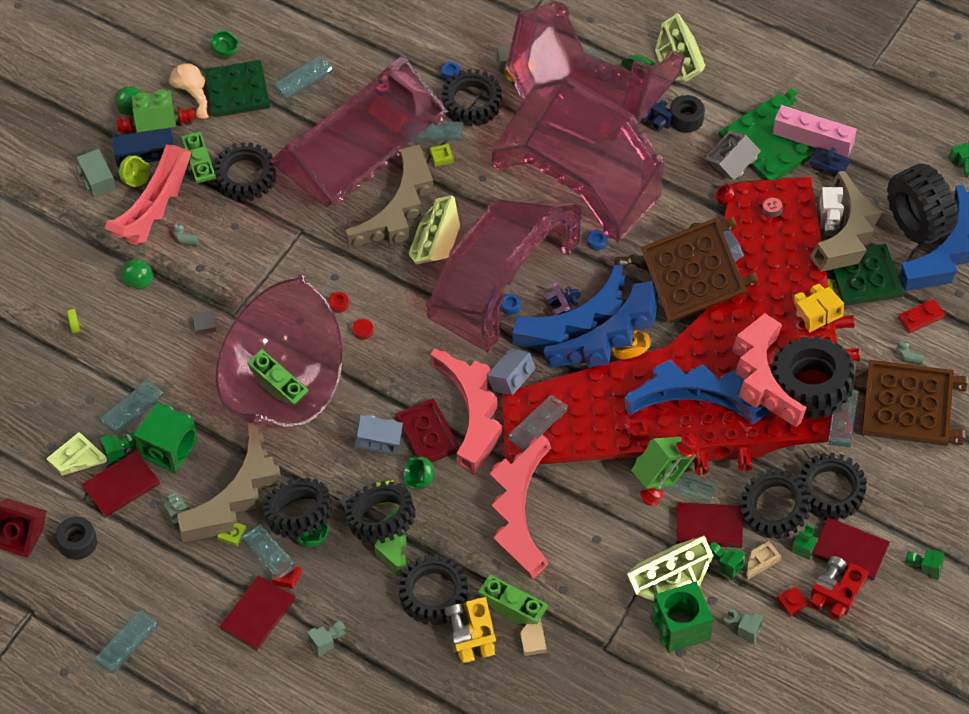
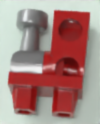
[809,556,869,621]

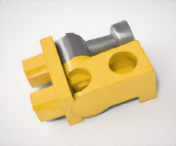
[444,597,496,664]

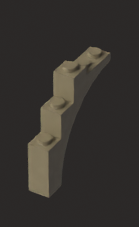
[346,144,434,248]
[810,171,882,272]
[177,423,281,543]

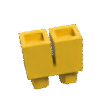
[794,284,844,332]

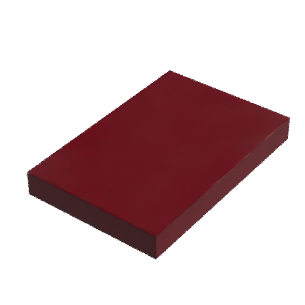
[395,398,460,463]
[81,451,160,518]
[676,502,743,548]
[812,517,890,581]
[220,575,296,651]

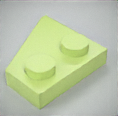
[46,432,107,476]

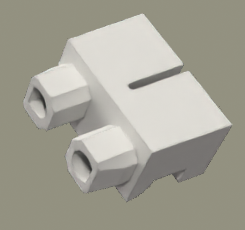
[818,187,844,236]

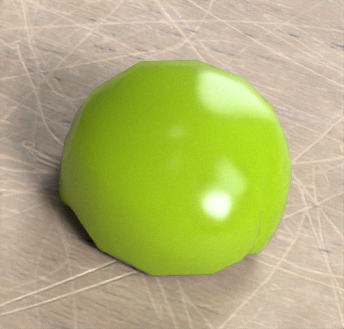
[118,155,150,187]

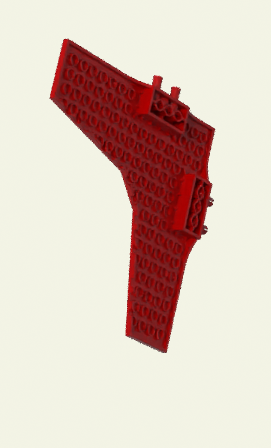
[502,177,860,475]

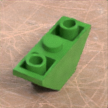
[182,131,216,183]
[247,349,309,406]
[374,507,406,576]
[479,575,548,624]

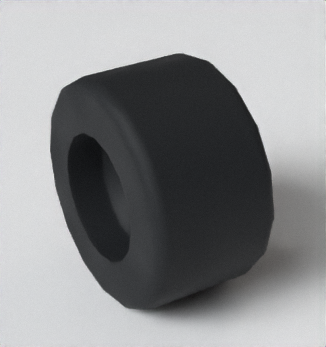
[669,95,705,133]
[55,516,97,560]

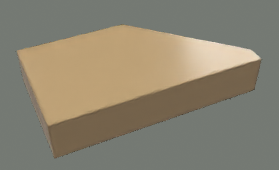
[746,541,782,580]
[520,619,547,656]

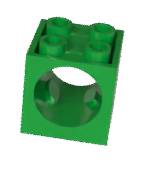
[134,403,198,474]
[650,581,714,653]

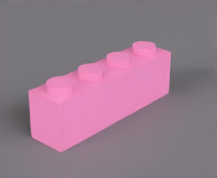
[773,105,857,158]

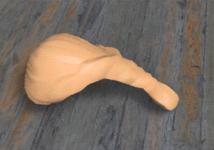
[169,63,209,119]

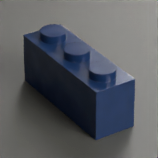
[112,128,174,167]

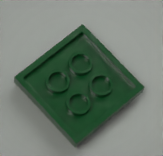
[204,60,270,118]
[831,243,904,306]

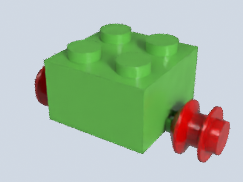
[116,89,195,135]
[631,434,700,506]

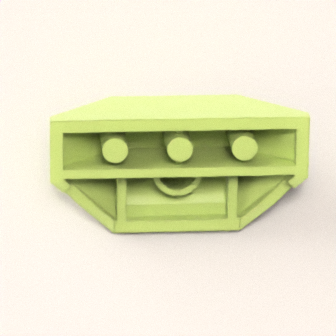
[655,13,705,82]
[409,195,460,264]
[627,536,713,602]

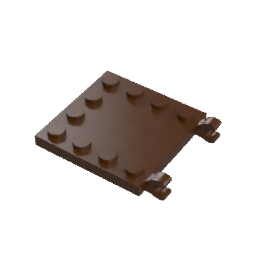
[640,217,759,323]
[862,360,969,446]

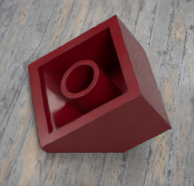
[0,498,47,558]

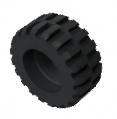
[887,163,958,245]
[771,336,855,419]

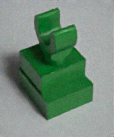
[948,142,969,178]
[100,432,136,464]
[791,524,819,560]
[709,542,745,579]
[905,549,944,580]

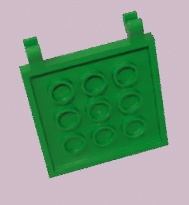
[719,88,816,180]

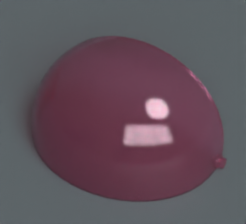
[215,275,343,429]

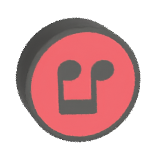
[762,197,783,217]

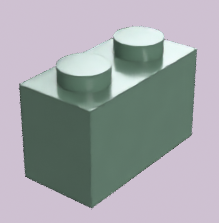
[76,149,116,197]

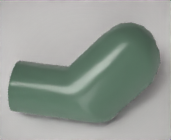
[172,223,199,245]
[896,340,924,365]

